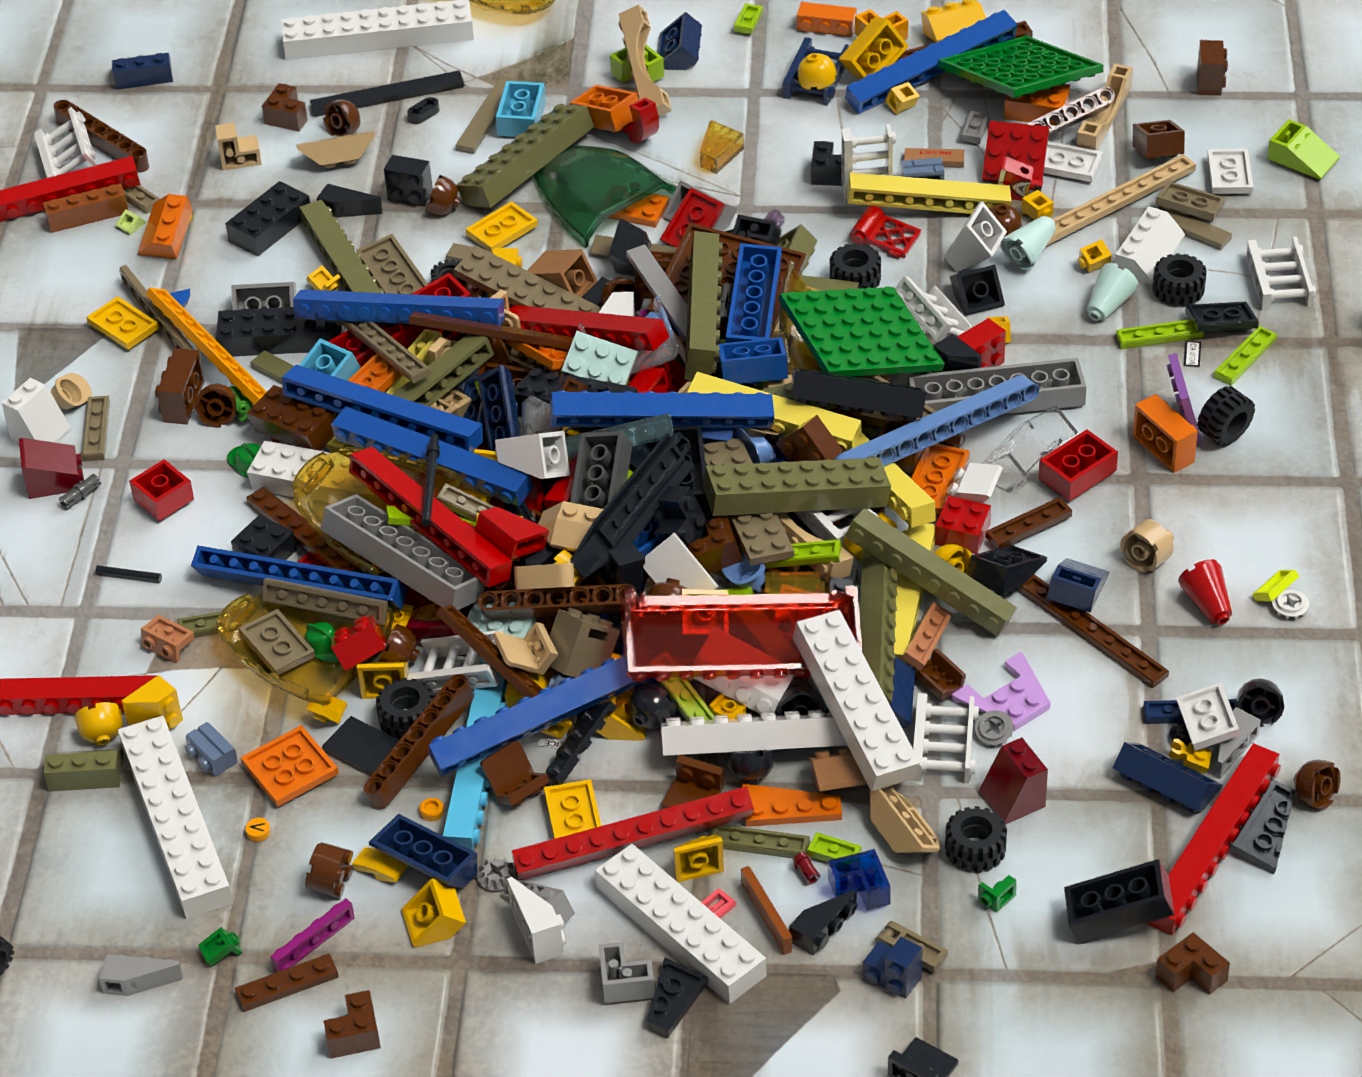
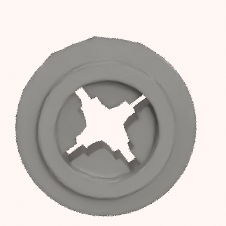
[975,710,1014,747]
[477,857,516,891]

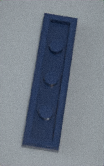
[1143,699,1237,724]

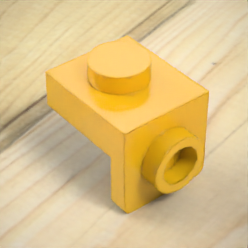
[306,266,341,291]
[306,695,348,724]

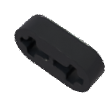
[407,97,440,124]

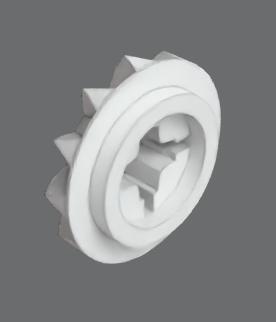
[1272,589,1309,620]

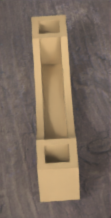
[618,5,672,116]
[1077,63,1133,151]
[777,512,854,582]

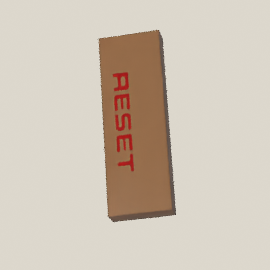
[904,148,964,167]

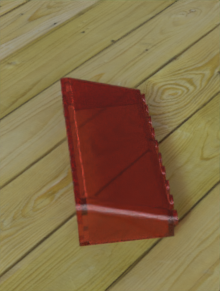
[620,586,863,681]

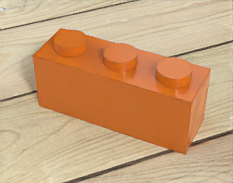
[797,2,857,37]

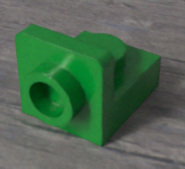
[978,875,1017,913]
[198,927,243,966]

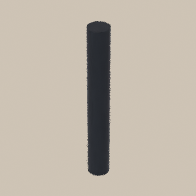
[95,565,162,582]

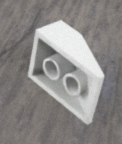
[507,877,566,964]

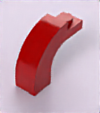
[620,97,659,143]

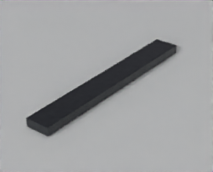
[310,70,464,117]

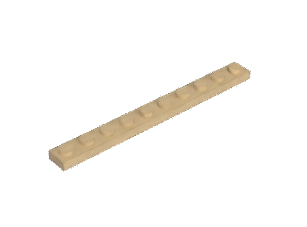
[1046,154,1196,246]

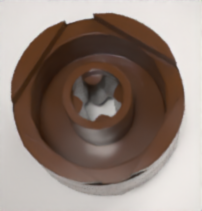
[305,842,353,898]

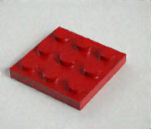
[982,121,1050,182]

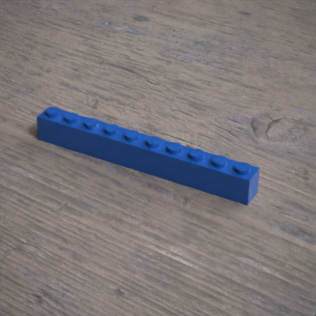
[845,10,1018,115]
[293,289,505,325]
[282,364,483,452]
[549,391,775,428]
[331,406,533,506]
[191,545,408,610]
[428,648,655,777]

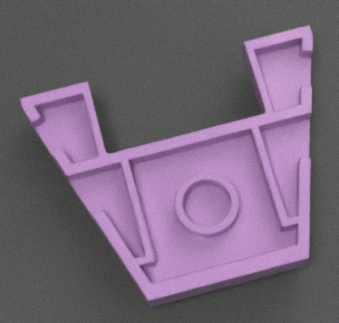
[951,652,1051,731]

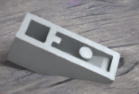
[1216,707,1261,779]

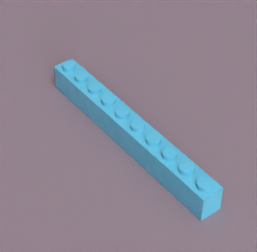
[443,657,508,851]

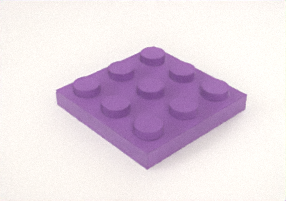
[1166,353,1202,443]

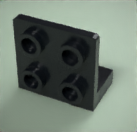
[888,1037,959,1077]

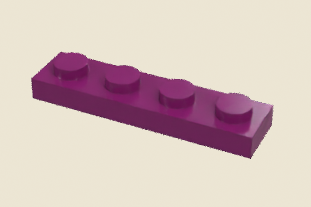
[270,898,355,973]

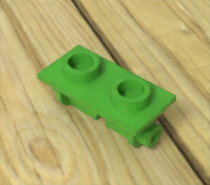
[229,386,253,422]

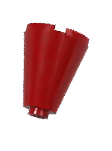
[1178,559,1232,625]

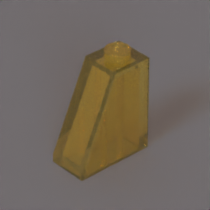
[700,120,744,174]

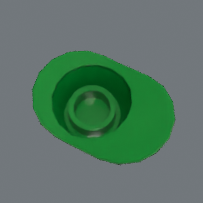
[227,443,261,478]
[305,622,339,663]

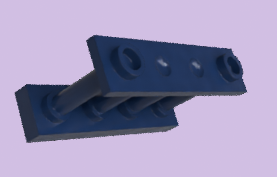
[783,37,849,106]

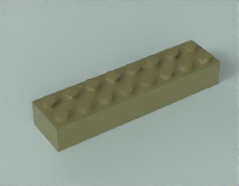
[456,104,594,208]
[684,231,723,380]
[703,457,891,516]

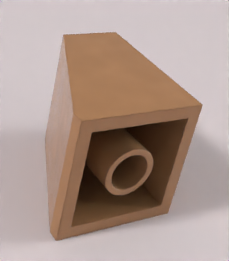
[527,249,598,297]

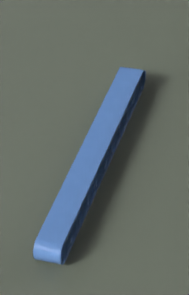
[833,375,1040,467]

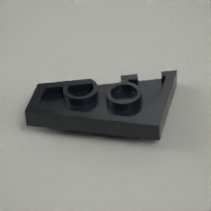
[647,957,708,1037]

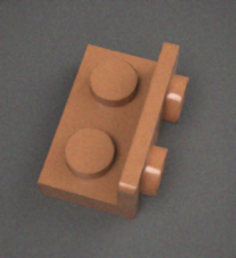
[141,615,194,663]

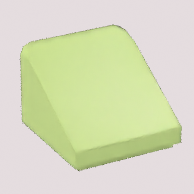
[115,209,146,235]

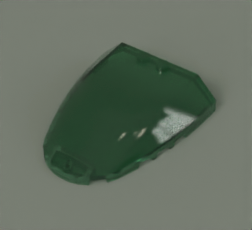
[534,146,677,248]

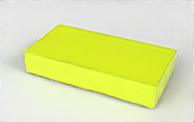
[1252,570,1299,602]

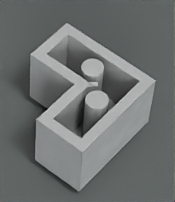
[599,942,655,1003]

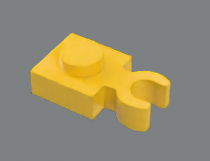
[1168,739,1212,774]

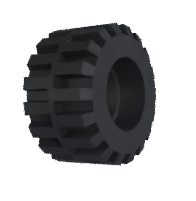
[830,243,881,289]
[1152,253,1207,306]
[1197,386,1255,446]
[376,678,434,739]
[945,806,1007,873]

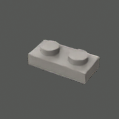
[961,111,990,144]

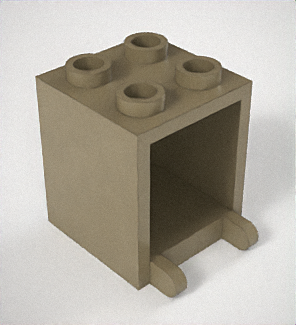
[549,608,620,677]

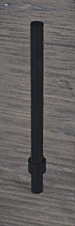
[421,434,440,526]

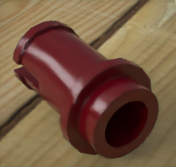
[793,852,821,885]

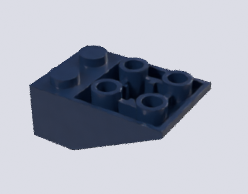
[1047,558,1110,613]

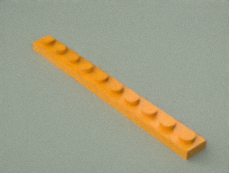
[146,288,267,406]

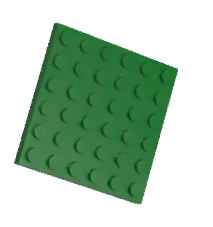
[938,35,1104,98]
[778,287,944,377]

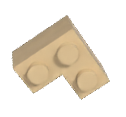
[215,122,262,171]

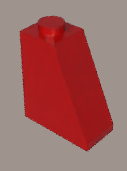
[475,506,549,560]

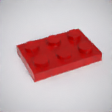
[660,188,726,248]

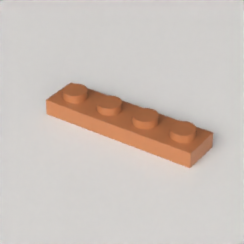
[901,601,952,671]

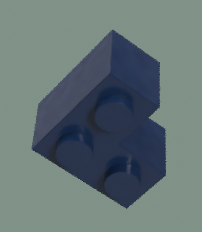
[863,937,923,999]

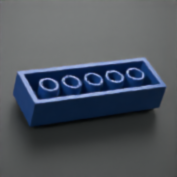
[726,243,782,343]

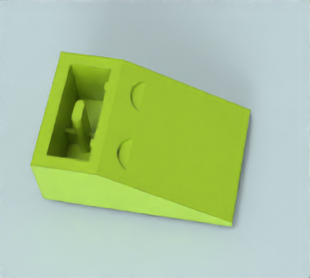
[1267,119,1340,180]

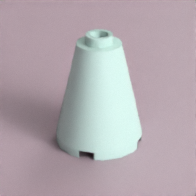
[1000,216,1056,271]
[1087,263,1138,321]

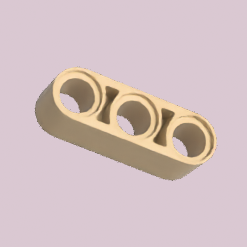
[514,563,575,590]

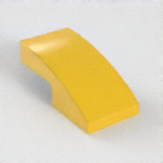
[352,847,409,883]

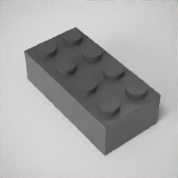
[570,431,633,509]

